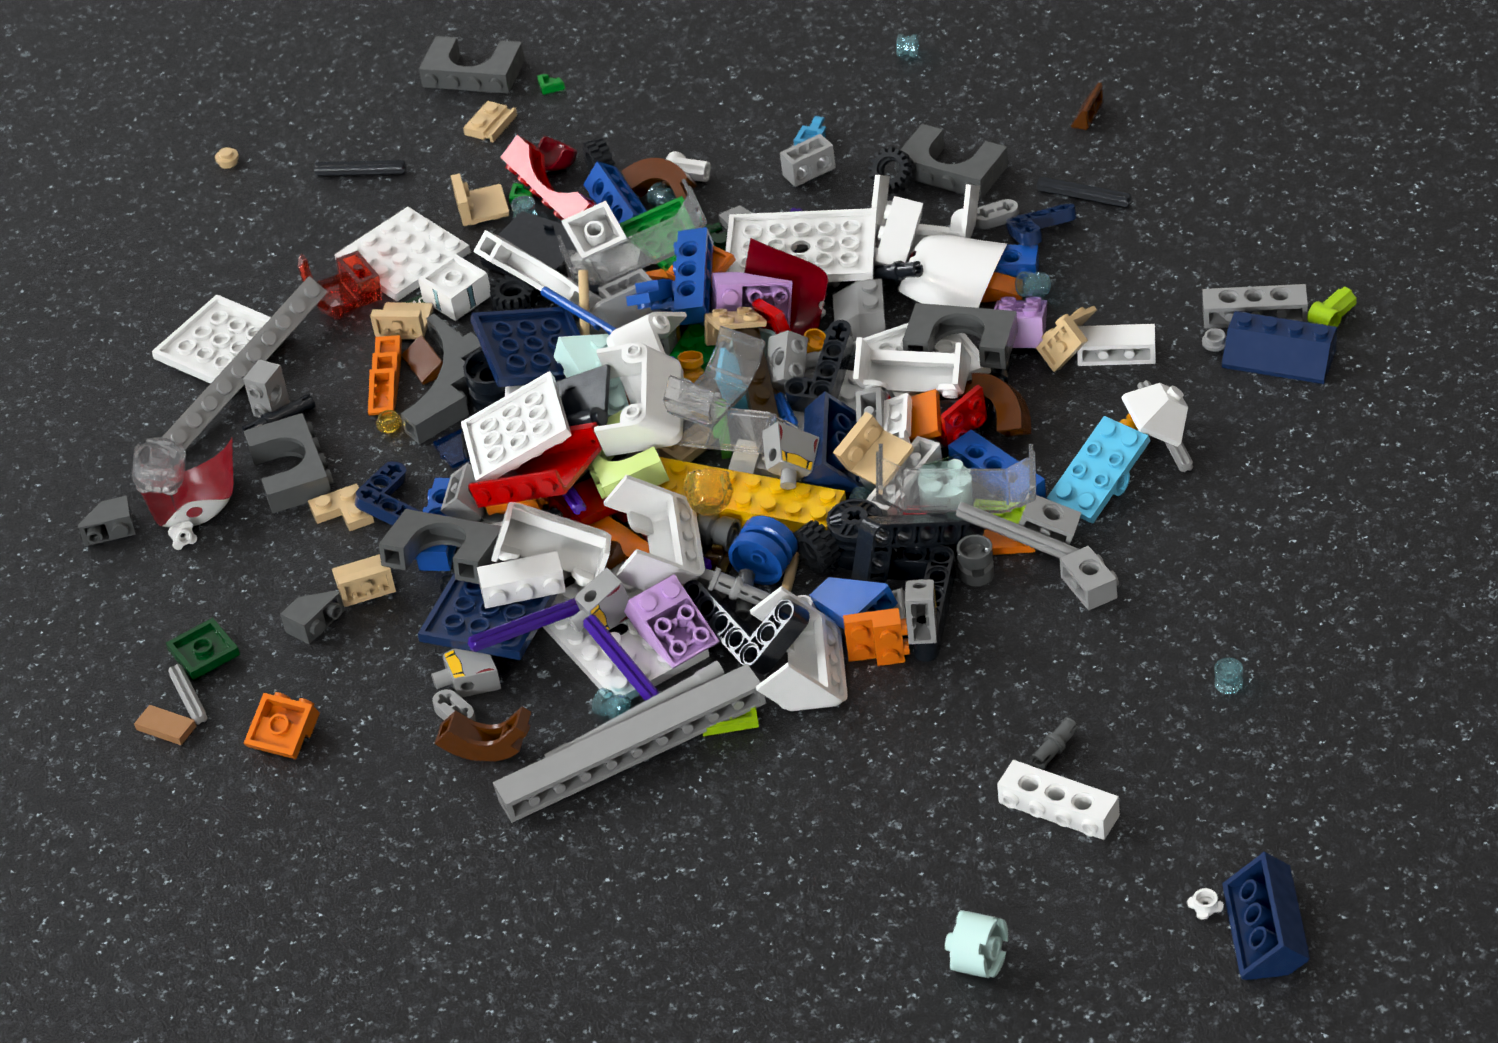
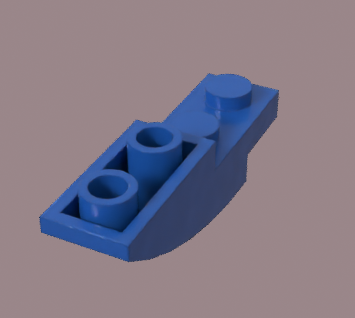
[626,279,674,311]

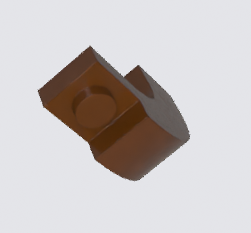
[622,158,698,215]
[955,373,1031,437]
[435,706,531,762]

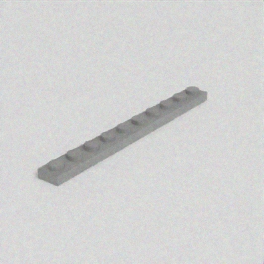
[159,276,328,458]

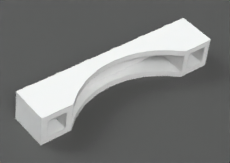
[473,230,603,310]

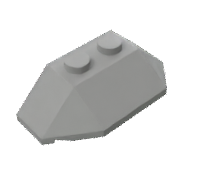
[833,279,886,341]
[576,285,660,335]

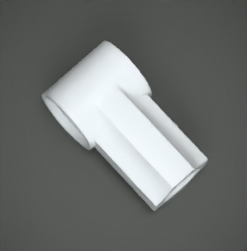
[666,152,711,182]

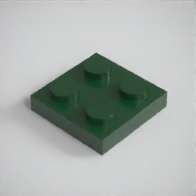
[166,618,240,680]

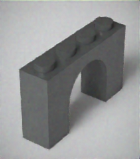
[419,36,525,94]
[895,124,1008,199]
[902,303,1018,369]
[244,413,334,514]
[379,509,501,584]

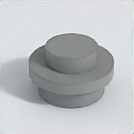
[1202,328,1227,352]

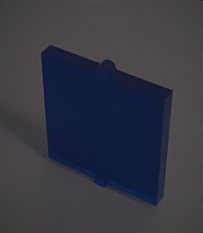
[433,429,470,469]

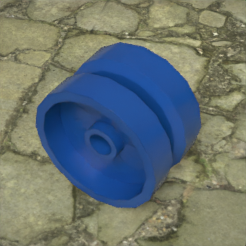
[728,516,798,585]

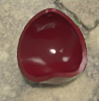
[538,136,577,171]

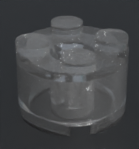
[132,437,186,495]

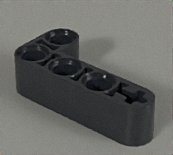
[784,320,854,412]

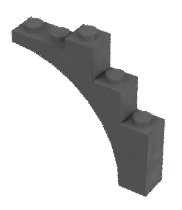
[401,314,482,445]

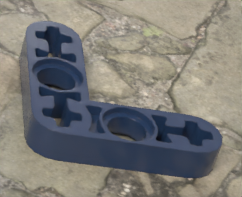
[1006,204,1077,246]
[355,461,420,526]

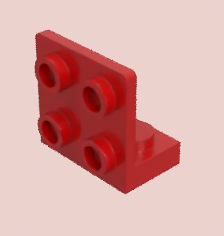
[935,385,987,448]

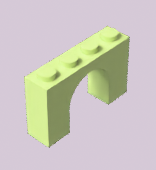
[588,411,669,499]

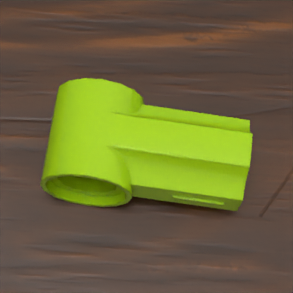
[1307,287,1357,327]

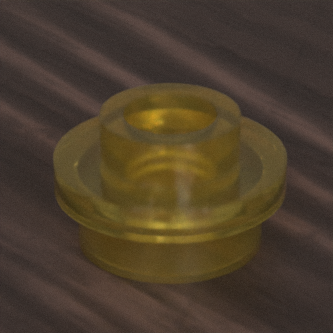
[376,410,402,433]

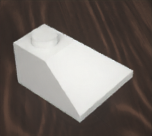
[561,201,627,261]
[1121,383,1188,447]

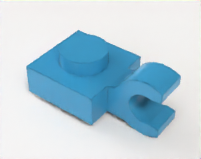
[793,116,826,146]

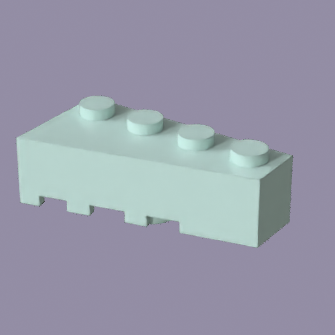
[554,334,629,417]

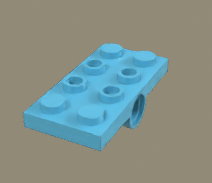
[1047,416,1150,524]

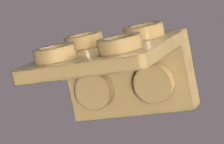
[451,173,510,226]
[370,302,433,340]
[1036,306,1097,372]
[704,307,767,346]
[833,412,914,488]
[332,554,396,607]

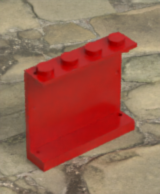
[468,422,602,508]

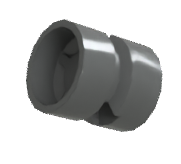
[697,511,741,552]
[957,535,994,586]

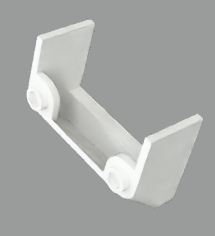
[872,175,980,254]
[607,312,720,421]
[853,337,971,399]
[594,342,684,457]
[604,475,705,591]
[491,502,612,587]
[750,586,848,711]

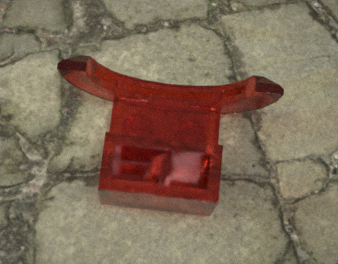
[297,251,382,320]

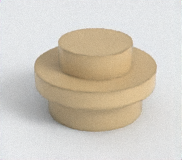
[215,147,239,169]

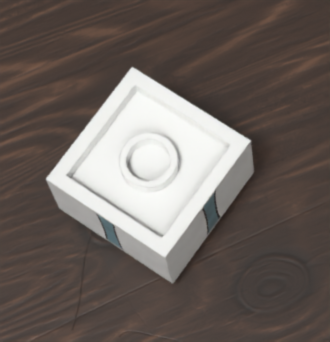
[418,253,490,321]

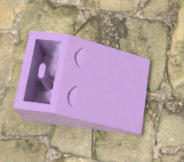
[711,272,792,328]
[994,296,1047,348]
[624,574,719,669]

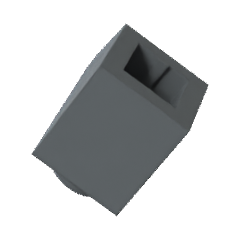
[78,495,136,547]
[280,590,344,644]

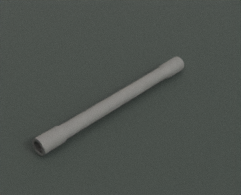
[544,661,725,758]

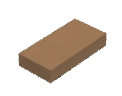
[134,705,197,745]

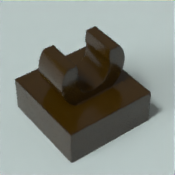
[705,544,732,575]

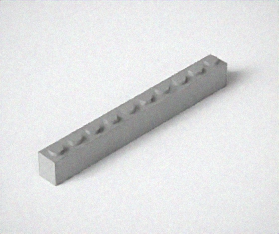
[493,664,766,823]

